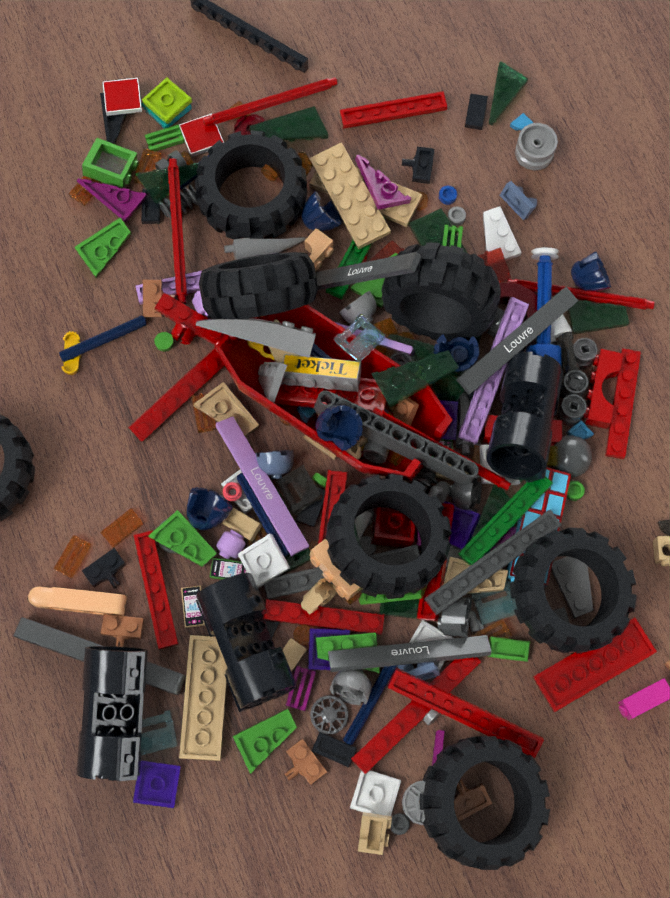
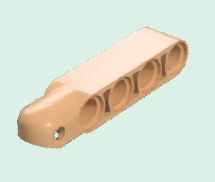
[28,587,127,616]

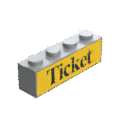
[281,354,361,392]

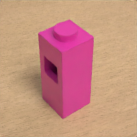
[618,678,670,720]

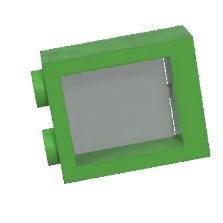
[82,138,139,188]

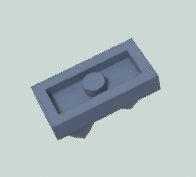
[499,181,538,220]
[398,662,440,681]

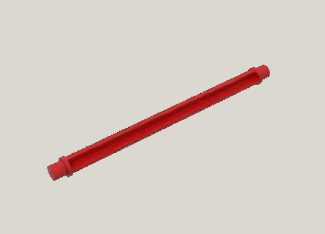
[203,77,337,126]
[168,158,187,304]
[507,279,655,310]
[372,407,511,490]

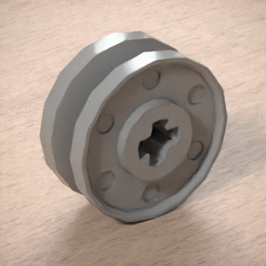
[402,781,426,825]

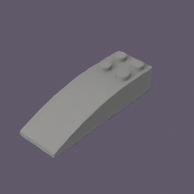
[196,318,316,358]

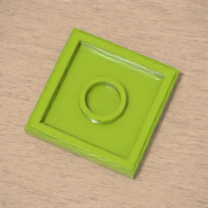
[142,78,192,124]

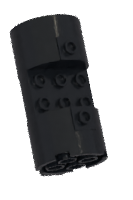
[486,352,563,483]
[196,573,297,712]
[76,646,148,781]

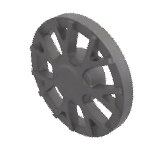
[310,696,348,734]

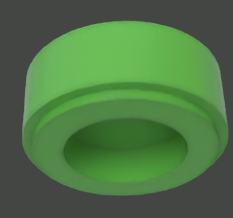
[154,332,174,352]
[312,472,327,488]
[567,481,585,501]

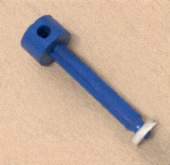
[525,247,562,367]

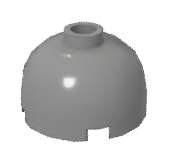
[339,291,377,326]
[330,669,372,705]

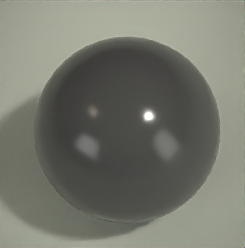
[549,435,592,478]

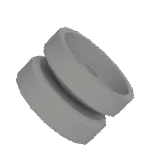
[515,123,558,170]

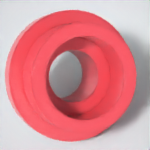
[223,482,242,502]

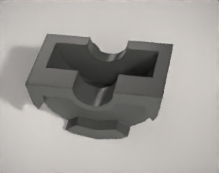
[438,597,472,637]

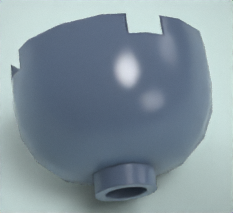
[255,450,294,479]

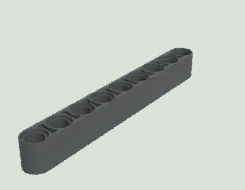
[314,391,479,485]
[13,617,186,695]

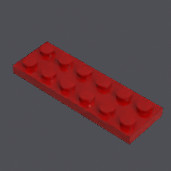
[271,378,389,412]
[532,617,657,713]

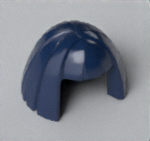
[301,192,343,231]
[571,251,611,291]
[434,334,480,372]
[315,405,363,451]
[187,487,233,530]

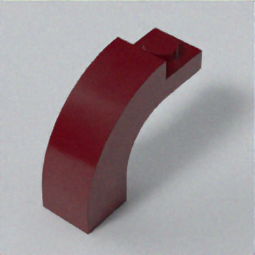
[499,283,537,322]

